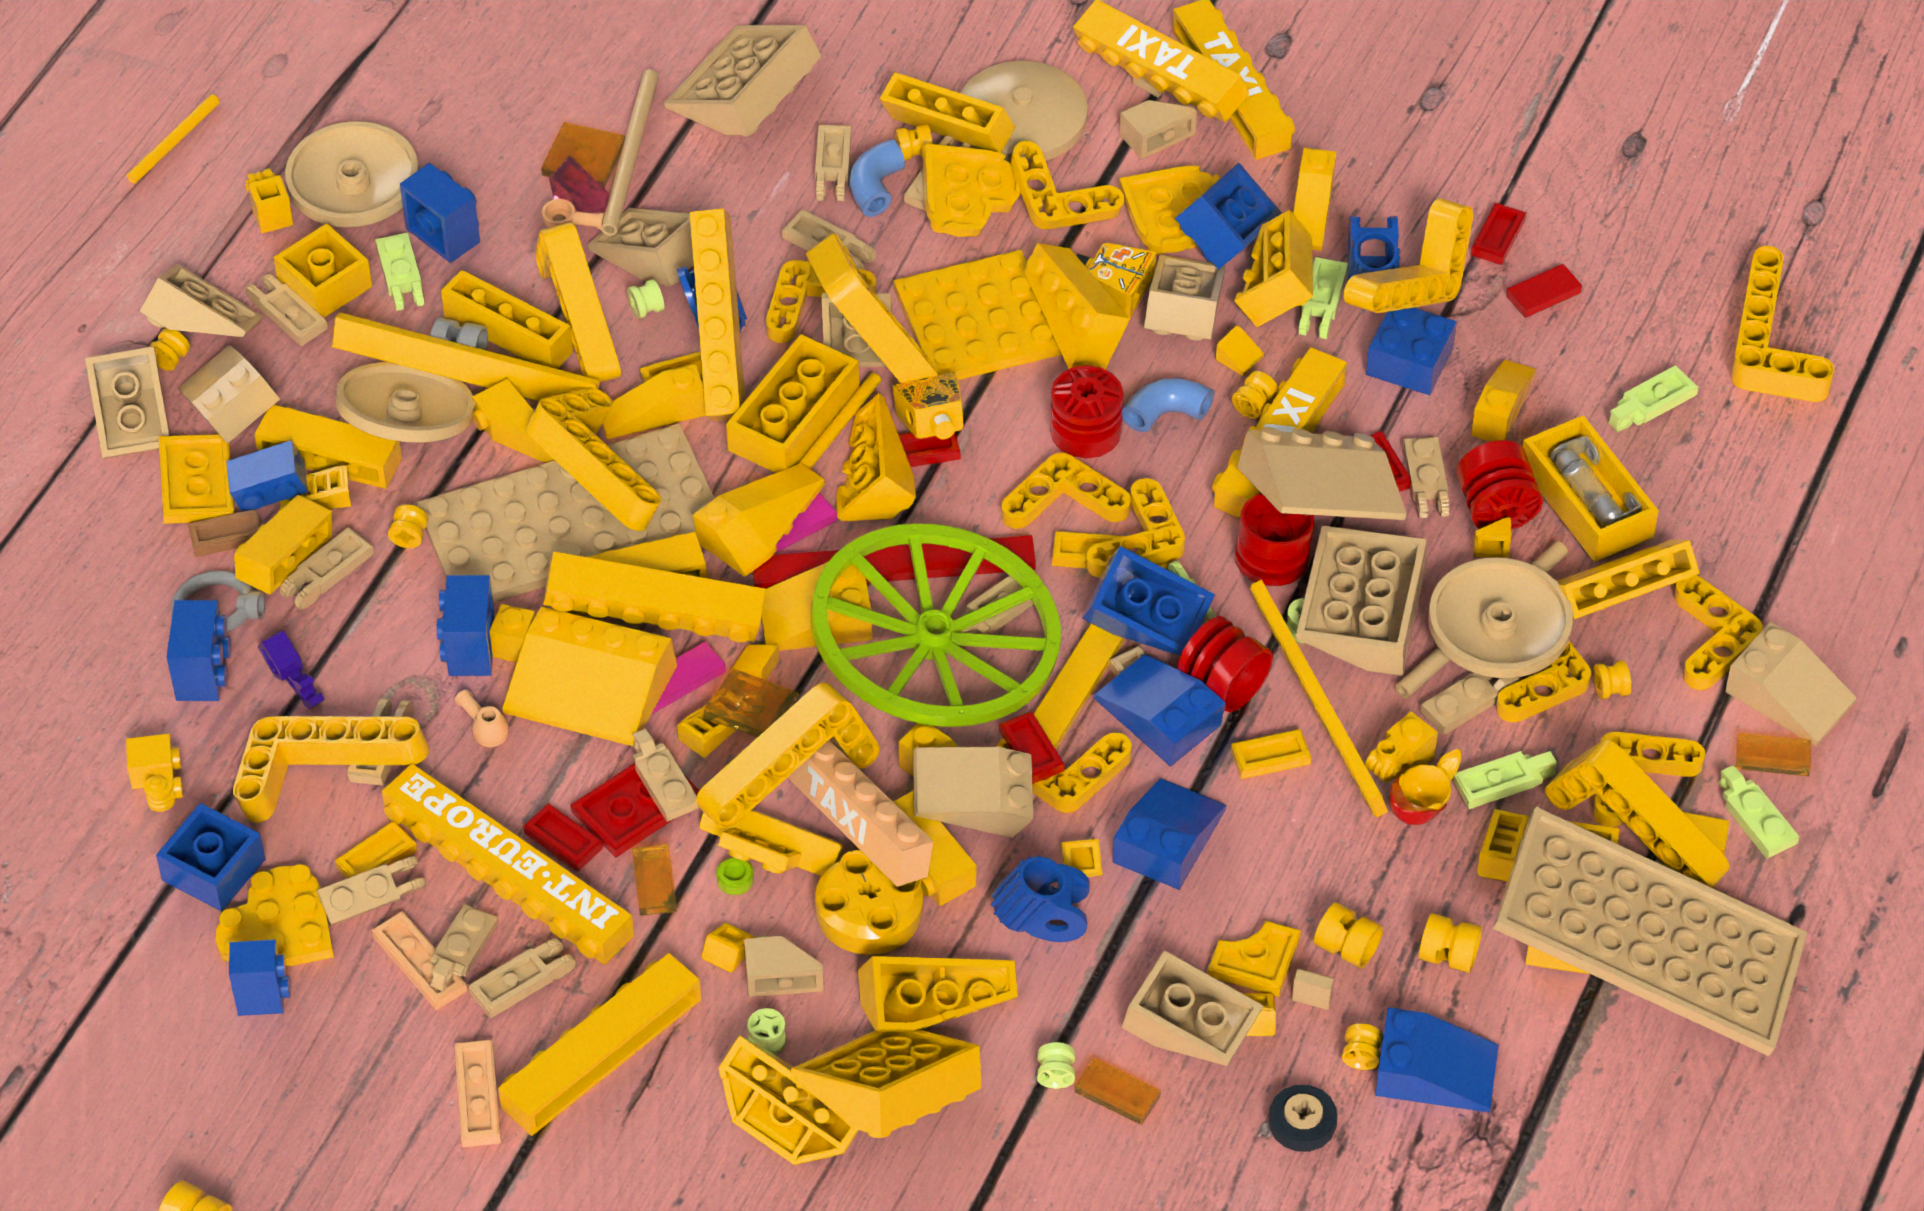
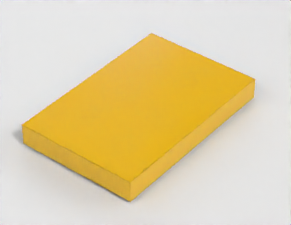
[159,434,234,524]

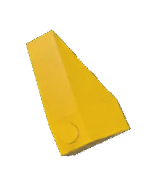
[836,393,916,521]
[692,463,825,577]

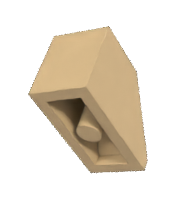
[1120,100,1197,160]
[744,935,824,997]

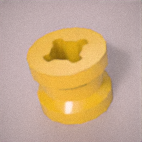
[149,328,190,371]
[388,505,428,548]
[1593,660,1631,700]
[1342,1023,1383,1070]

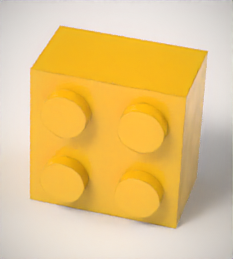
[273,223,372,318]

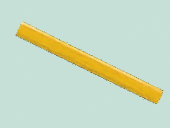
[126,94,220,184]
[798,372,882,470]

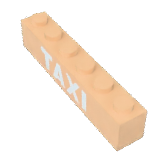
[787,740,934,887]

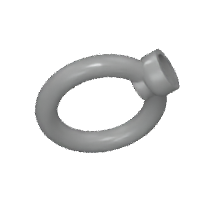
[171,570,265,633]

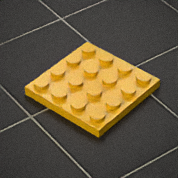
[893,250,1062,380]

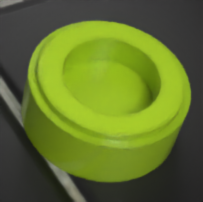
[716,857,754,895]

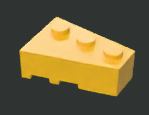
[1234,210,1313,327]

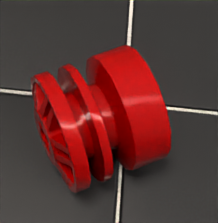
[1050,365,1124,459]
[1456,440,1543,530]
[1235,494,1314,586]
[1177,616,1273,712]

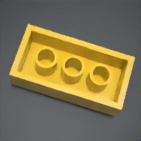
[726,334,860,473]

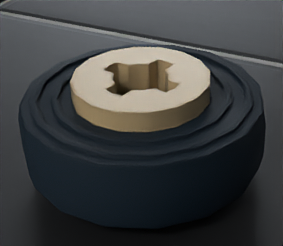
[1268,1085,1337,1152]

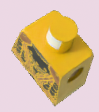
[893,372,964,439]

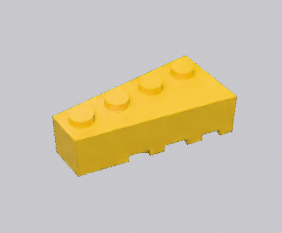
[1024,243,1130,370]

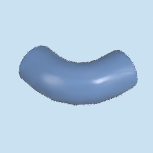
[849,139,905,217]
[1122,378,1215,432]

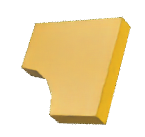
[1207,921,1302,997]

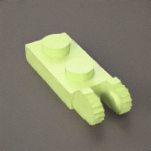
[375,233,424,311]
[1298,257,1348,339]

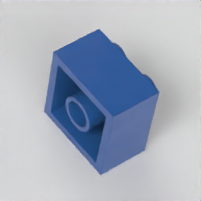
[400,163,480,264]
[1366,308,1457,395]
[437,575,495,676]
[166,600,231,701]
[156,803,266,912]

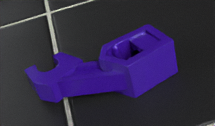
[258,630,325,709]

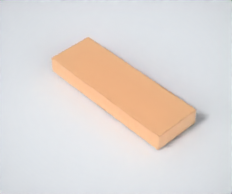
[371,911,467,1011]
[454,1039,501,1147]

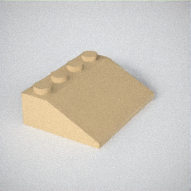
[663,25,822,137]
[1237,427,1407,520]
[1296,526,1427,676]

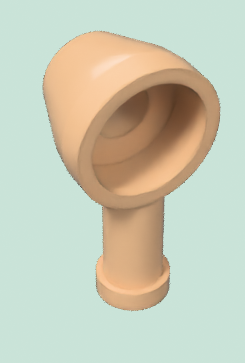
[542,199,605,229]
[455,689,509,747]

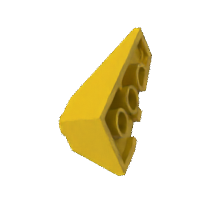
[858,956,1018,1032]

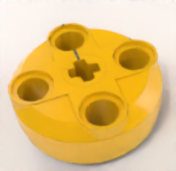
[815,850,923,955]

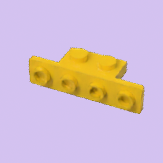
[699,809,843,876]

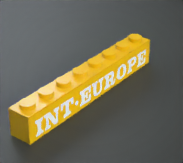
[382,764,634,965]

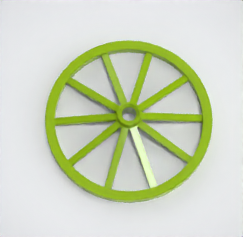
[811,523,1061,727]

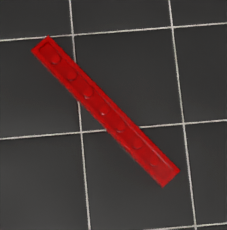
[753,535,1036,589]

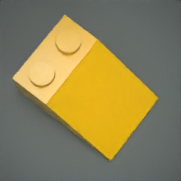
[761,562,873,651]

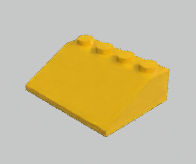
[502,606,677,747]
[791,1030,982,1138]

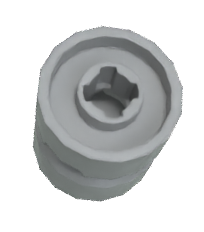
[430,317,488,350]

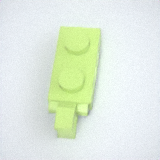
[1608,365,1699,432]
[1453,751,1557,810]
[1718,765,1800,859]

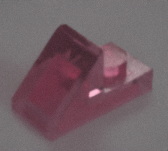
[549,155,610,214]

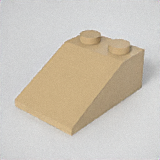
[587,208,694,286]
[1144,255,1226,341]
[139,263,264,337]
[822,293,893,367]
[177,344,280,444]
[85,346,170,459]
[1725,622,1857,747]
[913,747,1033,838]
[1122,950,1264,1066]

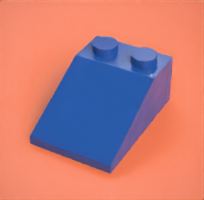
[1175,163,1282,270]
[1082,546,1215,656]
[1093,654,1226,767]
[1113,778,1227,890]
[1375,1007,1499,1113]

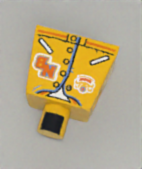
[1076,243,1157,319]

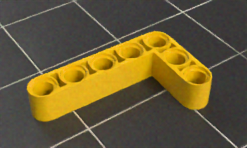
[1344,198,1473,313]
[535,222,621,383]
[806,232,941,383]
[1731,246,1835,402]
[526,388,662,531]
[696,683,880,829]
[233,716,430,823]
[1545,740,1730,888]

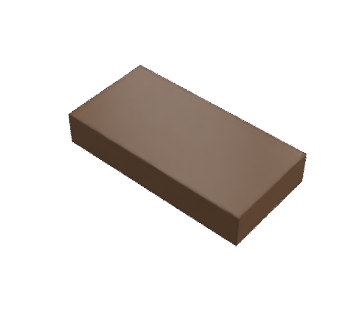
[188,509,261,557]

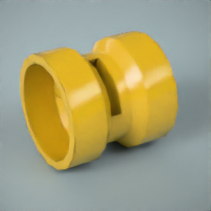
[894,124,933,161]
[1232,371,1278,419]

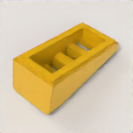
[280,465,351,509]
[677,692,754,759]
[1477,809,1529,882]

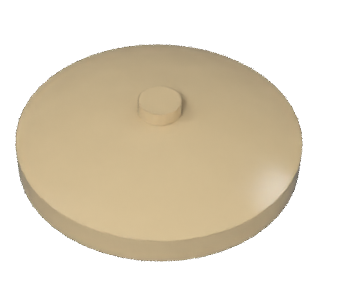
[961,61,1088,164]
[285,121,419,227]
[335,362,475,443]
[1428,557,1573,678]

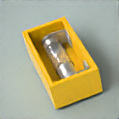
[1523,415,1659,563]

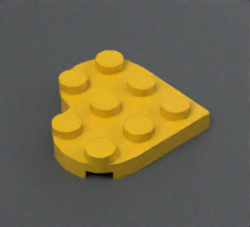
[923,143,1021,237]
[1119,166,1220,255]
[215,864,334,967]

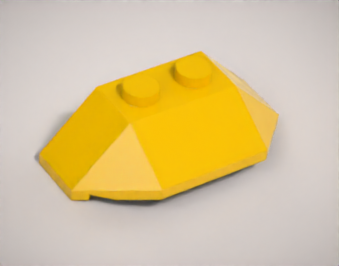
[718,1035,859,1165]

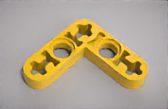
[1011,141,1124,230]
[766,260,877,343]
[1001,453,1131,529]
[1087,478,1185,578]
[1674,575,1763,690]
[1496,641,1591,723]
[997,732,1132,813]
[1593,732,1706,827]

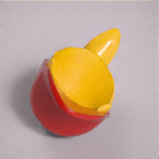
[1390,749,1462,825]

